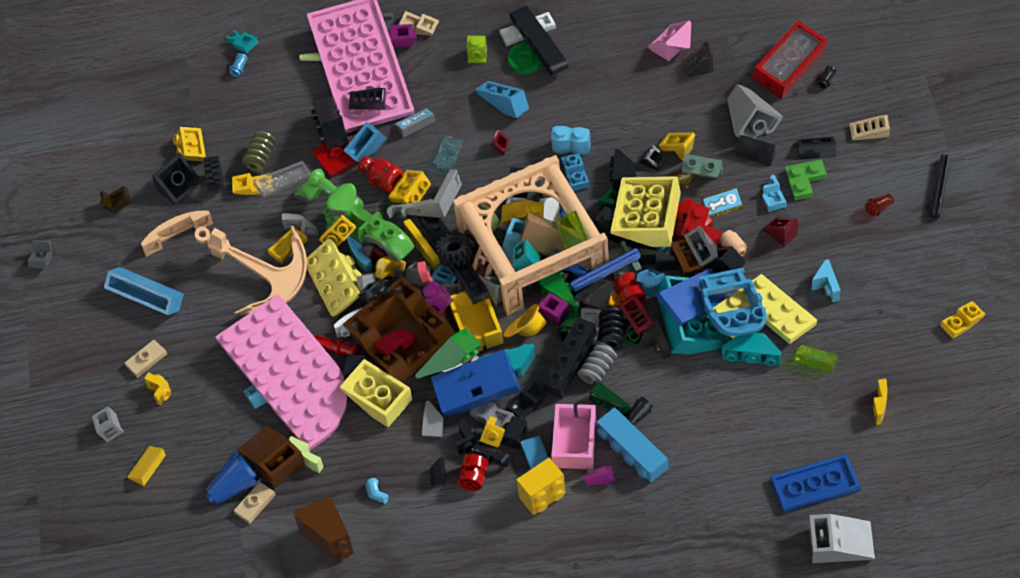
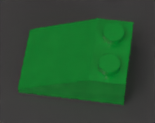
[415,328,482,378]

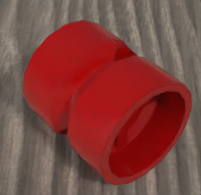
[613,272,646,308]
[457,454,488,491]

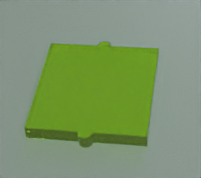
[556,211,587,249]

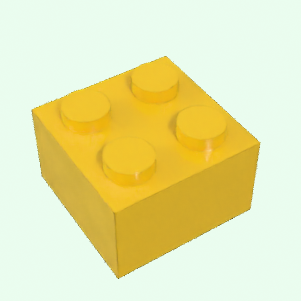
[516,458,566,515]

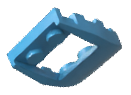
[699,268,767,336]

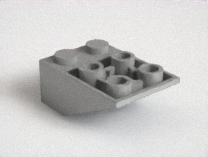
[809,514,875,563]

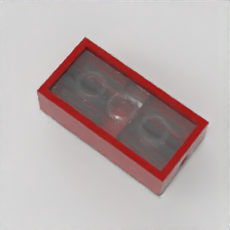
[752,20,828,99]

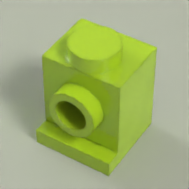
[467,36,487,63]

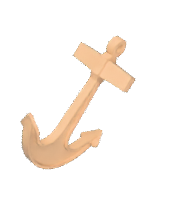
[195,226,307,315]

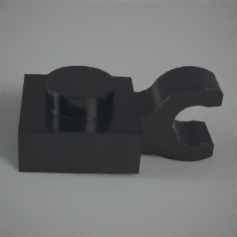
[358,279,392,301]

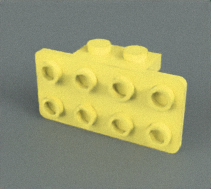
[307,239,362,317]

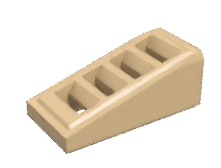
[849,115,890,140]

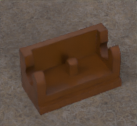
[670,239,703,278]

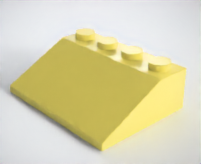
[611,177,681,247]

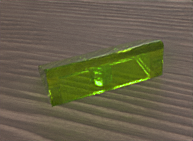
[795,344,839,373]

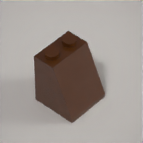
[293,496,354,561]

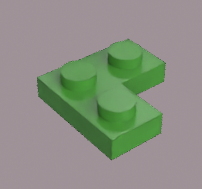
[785,159,827,201]

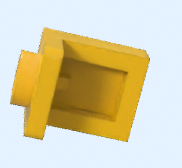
[375,256,406,279]
[144,372,171,405]

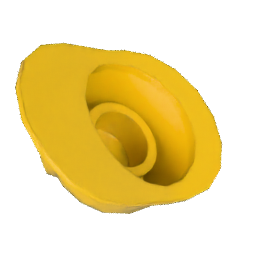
[504,304,546,337]

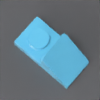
[812,259,841,303]

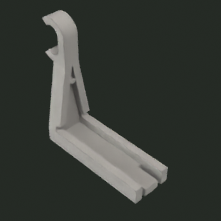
[387,169,462,218]

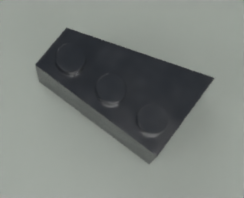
[311,96,348,150]

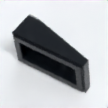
[349,88,387,110]

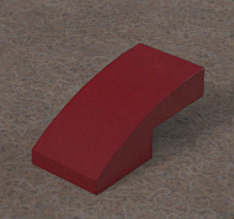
[373,329,418,356]

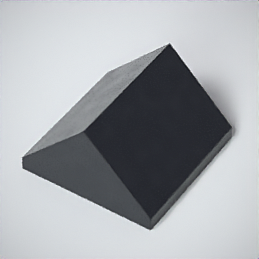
[152,152,202,204]

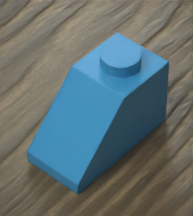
[343,122,387,162]

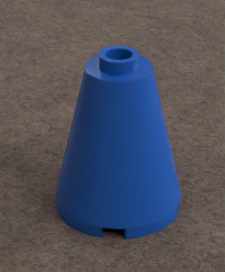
[205,451,262,504]

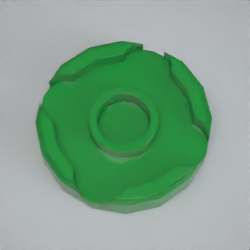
[508,42,542,74]

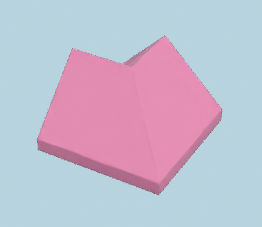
[648,20,691,61]

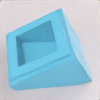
[243,385,266,409]

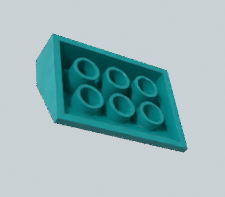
[655,276,732,354]

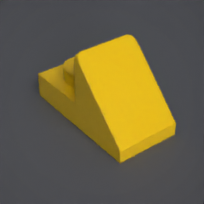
[659,132,695,161]

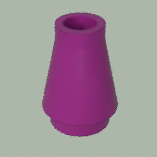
[584,465,615,487]

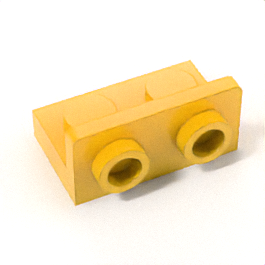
[173,127,206,162]
[388,170,431,204]

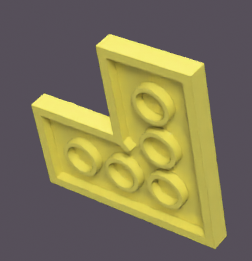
[707,274,817,344]

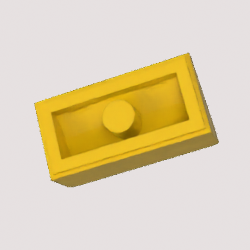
[127,446,166,486]

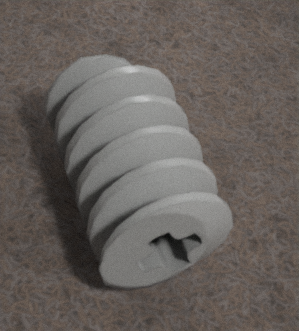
[577,341,617,384]

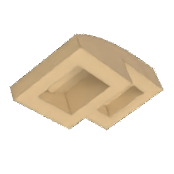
[399,11,439,36]

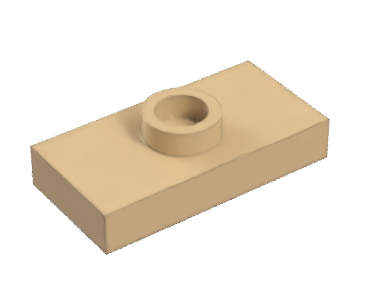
[125,340,167,378]
[234,482,275,524]

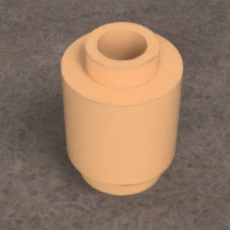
[720,230,747,256]

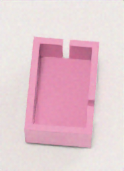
[552,404,596,469]

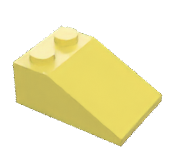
[340,359,412,427]

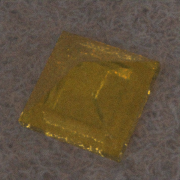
[675,173,694,188]

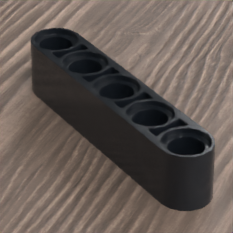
[509,5,569,76]

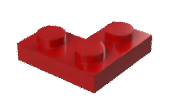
[680,202,723,246]

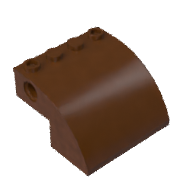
[343,277,455,383]

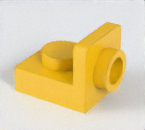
[480,416,505,448]

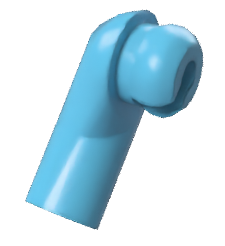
[365,478,389,504]

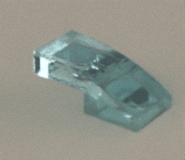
[433,135,463,173]

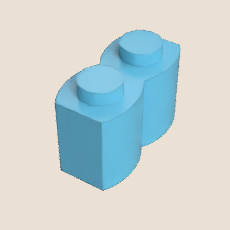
[551,126,591,155]

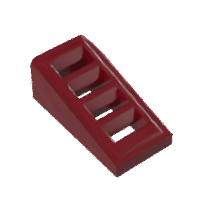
[619,294,654,334]

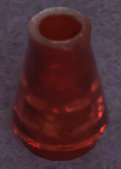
[865,193,894,216]

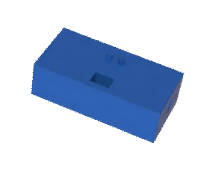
[431,350,521,418]

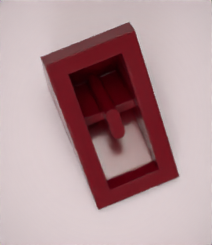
[763,217,798,247]

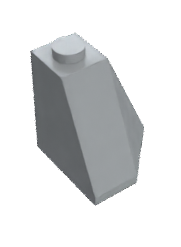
[727,84,783,139]

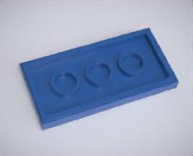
[656,268,732,326]
[770,454,861,514]

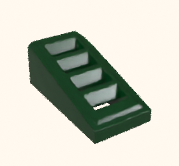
[589,382,629,417]

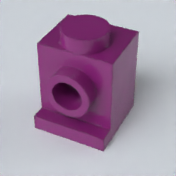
[390,24,417,50]
[422,280,454,313]
[538,293,569,327]

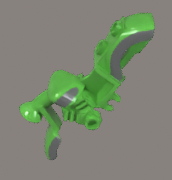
[294,169,414,261]

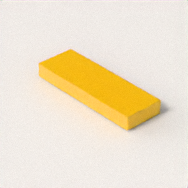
[404,219,440,271]

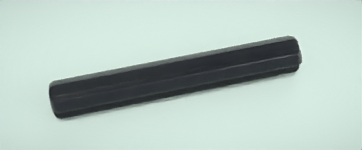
[930,154,951,219]

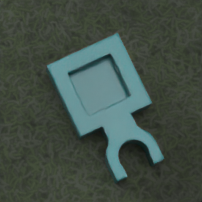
[226,30,259,54]

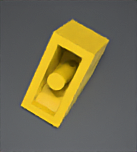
[501,200,544,225]

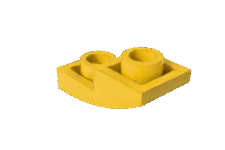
[319,215,356,247]
[940,301,985,339]

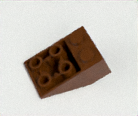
[237,426,305,488]

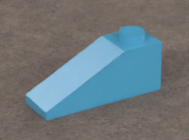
[475,81,529,118]

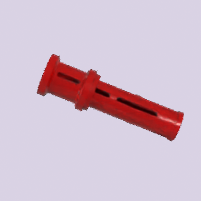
[311,333,360,357]

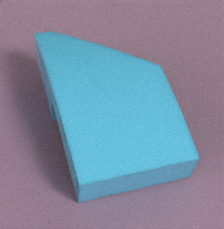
[762,175,787,212]

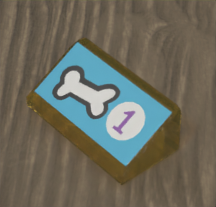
[701,186,744,219]

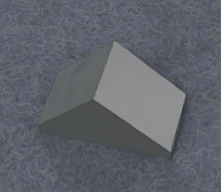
[684,226,718,268]

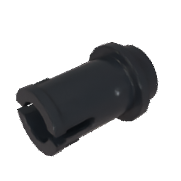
[817,65,837,89]

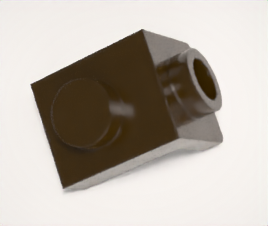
[100,186,131,214]

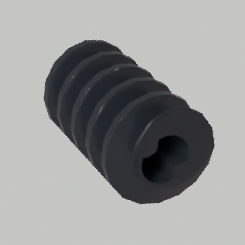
[599,307,624,351]

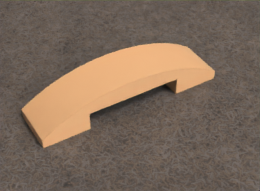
[141,211,213,257]

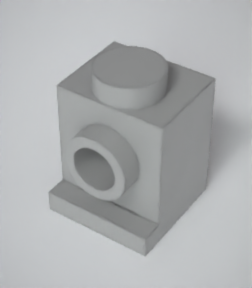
[92,407,124,442]

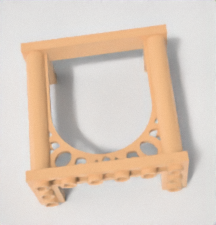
[453,155,609,316]

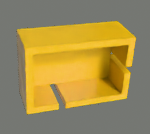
[449,292,504,351]

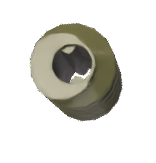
[242,131,276,173]

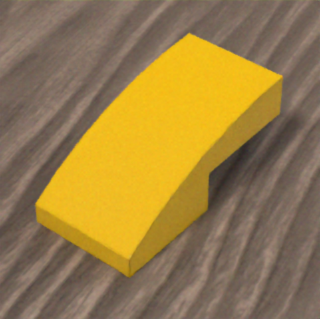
[232,173,273,195]
[873,379,887,425]

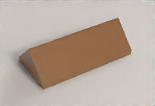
[519,213,589,271]

